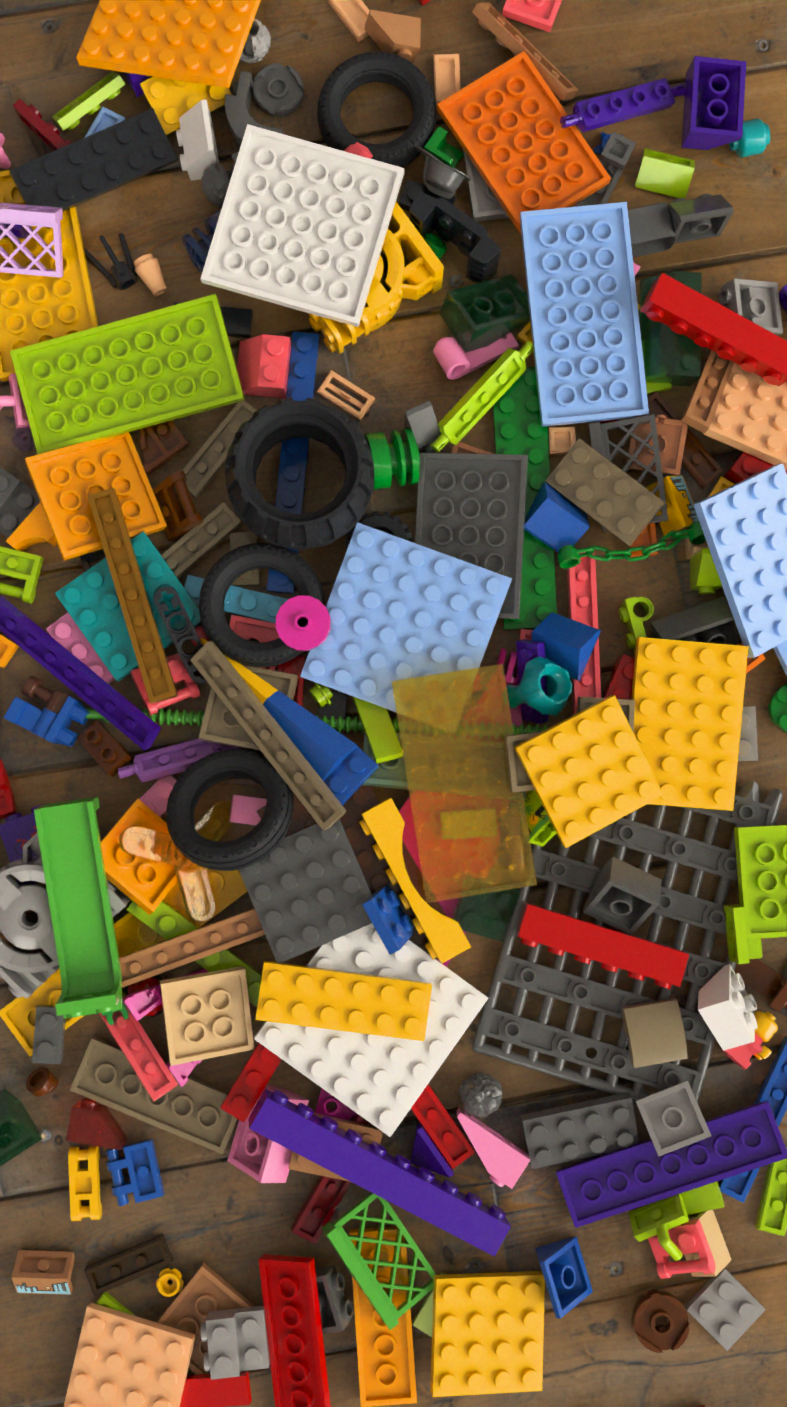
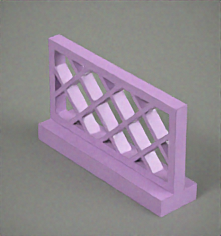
[0,202,64,278]

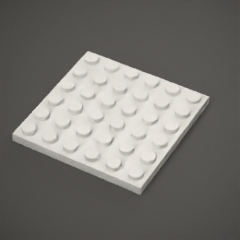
[200,124,404,327]
[254,924,488,1137]

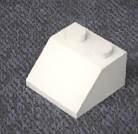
[176,99,219,181]

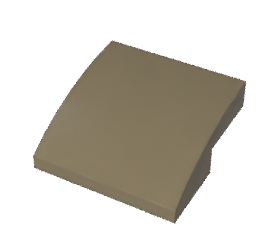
[622,998,688,1068]

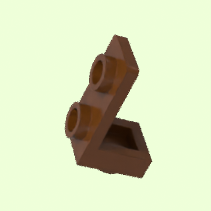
[734,959,787,1012]

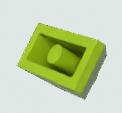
[690,548,722,595]

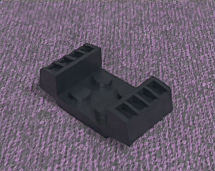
[409,191,502,285]

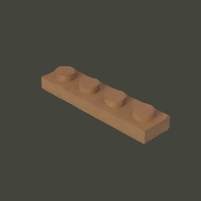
[681,349,734,434]

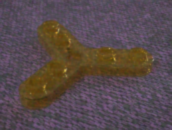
[119,801,234,922]

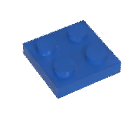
[362,884,415,955]

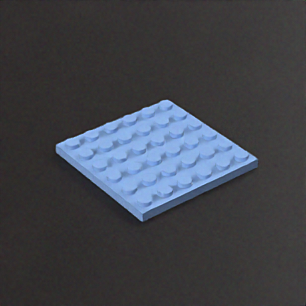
[300,523,512,734]

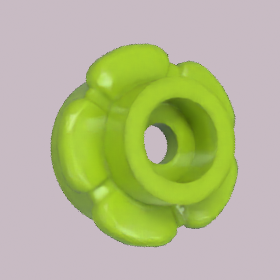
[309,683,333,708]

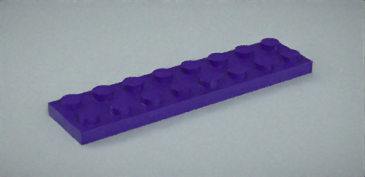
[556,1100,787,1228]

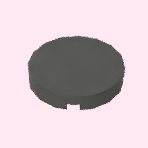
[252,63,304,117]

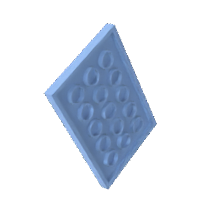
[693,463,787,658]

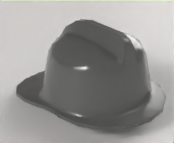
[416,146,471,199]

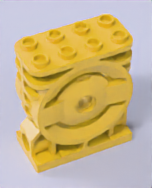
[301,202,444,355]

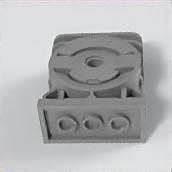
[0,833,130,998]

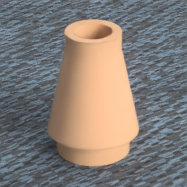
[134,253,167,296]

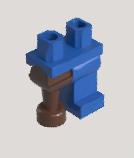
[3,676,90,747]

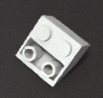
[698,964,757,1051]

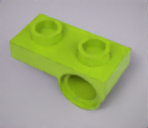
[619,597,654,655]

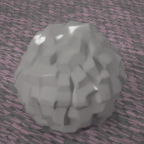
[240,19,271,64]

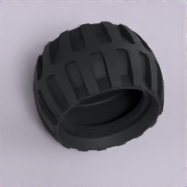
[225,398,374,550]

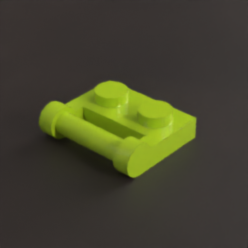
[0,546,44,604]

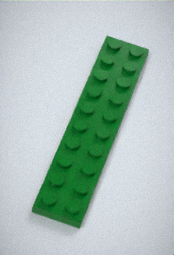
[493,367,557,630]

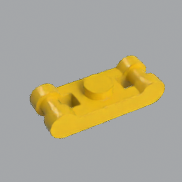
[68,1145,102,1221]

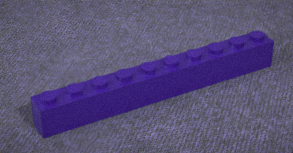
[248,1089,511,1257]

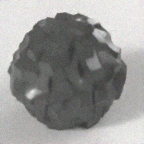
[201,163,234,208]
[458,1072,502,1118]

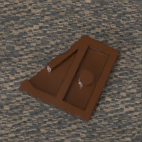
[139,420,190,475]

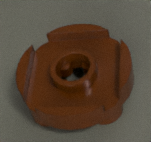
[631,1289,690,1353]

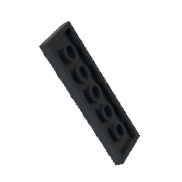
[9,108,177,212]

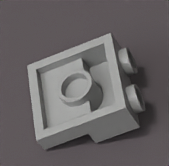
[718,278,783,336]
[201,1306,270,1380]

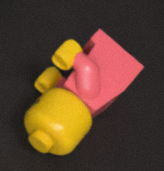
[722,1011,778,1070]

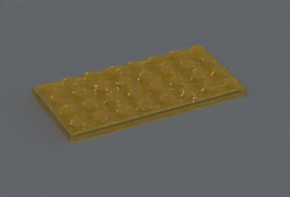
[391,664,537,903]

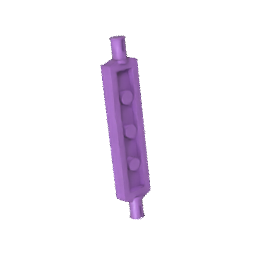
[118,739,247,783]

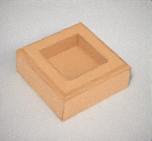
[548,426,576,456]

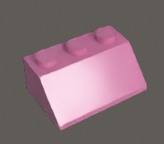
[227,1084,309,1183]

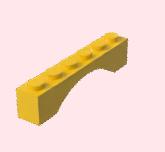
[359,798,471,963]

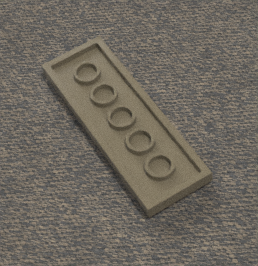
[70,1037,237,1155]

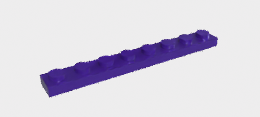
[0,596,161,751]

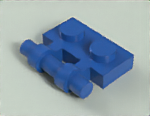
[106,1138,165,1206]

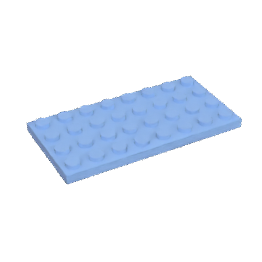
[519,202,649,427]

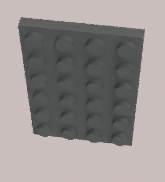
[415,453,528,619]

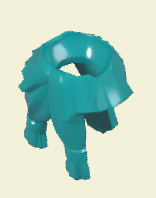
[502,656,572,716]

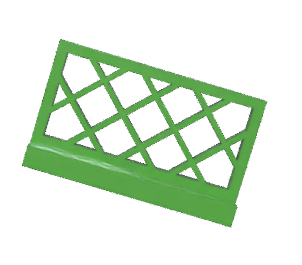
[321,1192,436,1330]

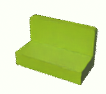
[635,148,695,198]
[724,904,763,964]

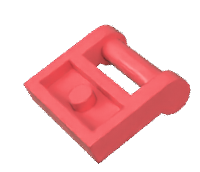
[130,653,200,716]
[648,1219,716,1279]

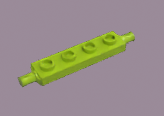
[430,341,534,453]

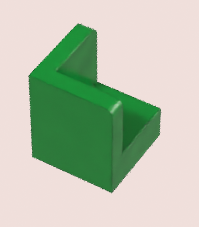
[424,126,463,168]

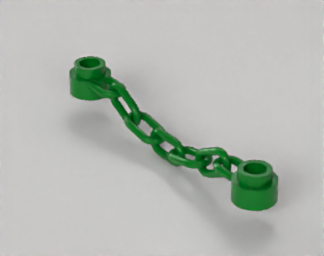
[557,521,706,569]

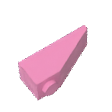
[456,1107,530,1189]

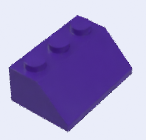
[681,56,746,150]

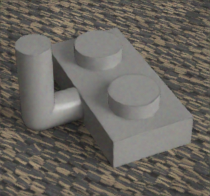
[738,706,758,761]

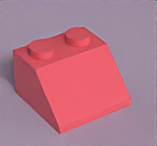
[237,334,292,399]

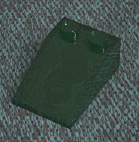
[440,274,530,353]

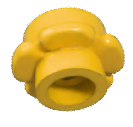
[156,1268,184,1297]

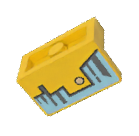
[646,475,699,535]

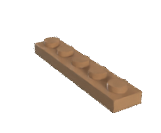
[472,2,579,101]

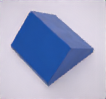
[524,482,590,553]
[532,612,601,681]
[535,1237,593,1319]

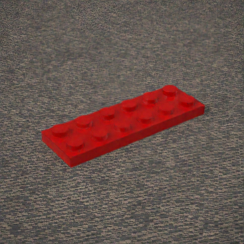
[258,1254,331,1407]

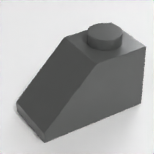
[404,401,441,455]

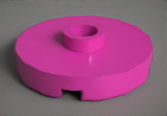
[276,595,331,651]

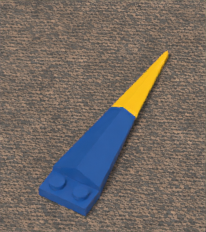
[200,638,379,805]

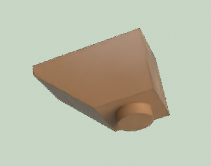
[365,9,421,62]

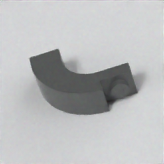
[225,71,284,148]

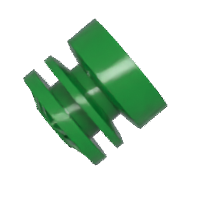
[364,428,420,490]

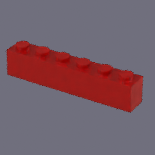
[640,273,787,386]
[516,902,689,989]

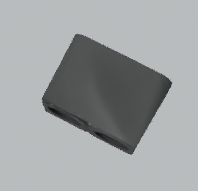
[628,202,676,258]

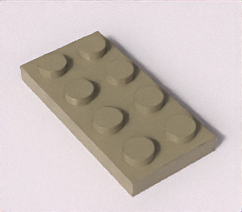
[545,438,665,547]

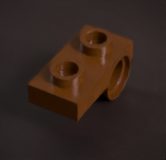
[77,719,133,777]

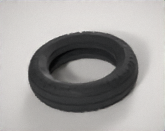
[317,51,437,168]
[199,543,324,667]
[166,749,293,871]

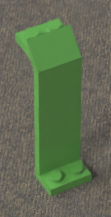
[34,796,122,1019]

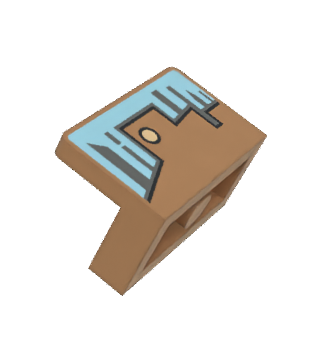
[11,1250,75,1295]

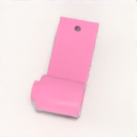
[433,321,519,380]

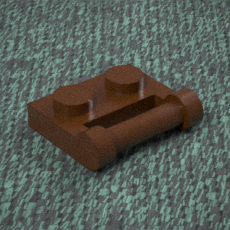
[153,471,204,541]

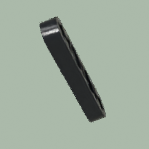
[153,584,207,684]

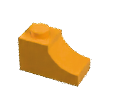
[6,502,57,552]

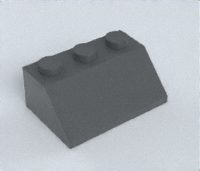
[651,596,742,645]

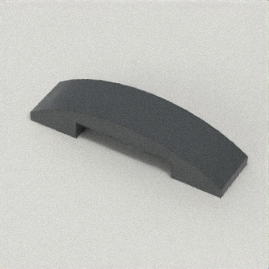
[574,132,636,207]

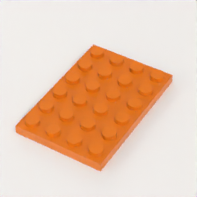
[436,51,611,234]

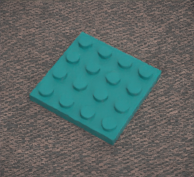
[55,531,201,682]

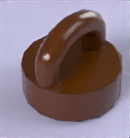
[26,1067,58,1097]

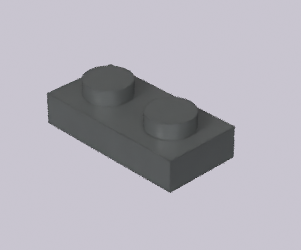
[32,1005,66,1065]

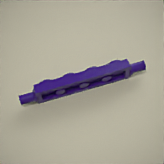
[560,78,686,132]

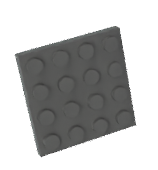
[239,819,372,963]

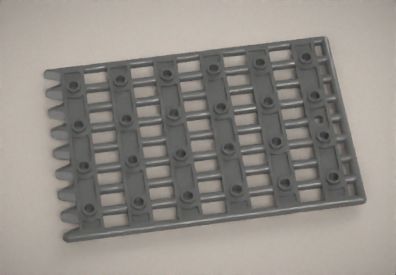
[472,781,783,1103]

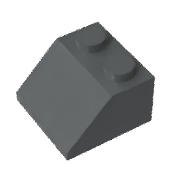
[668,194,734,244]
[583,856,662,935]

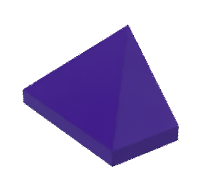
[410,1122,454,1178]

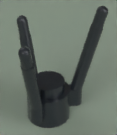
[84,233,137,290]

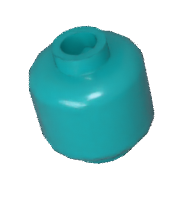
[729,118,770,158]

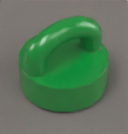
[423,233,447,260]

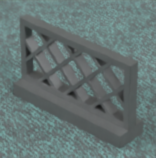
[589,414,669,533]

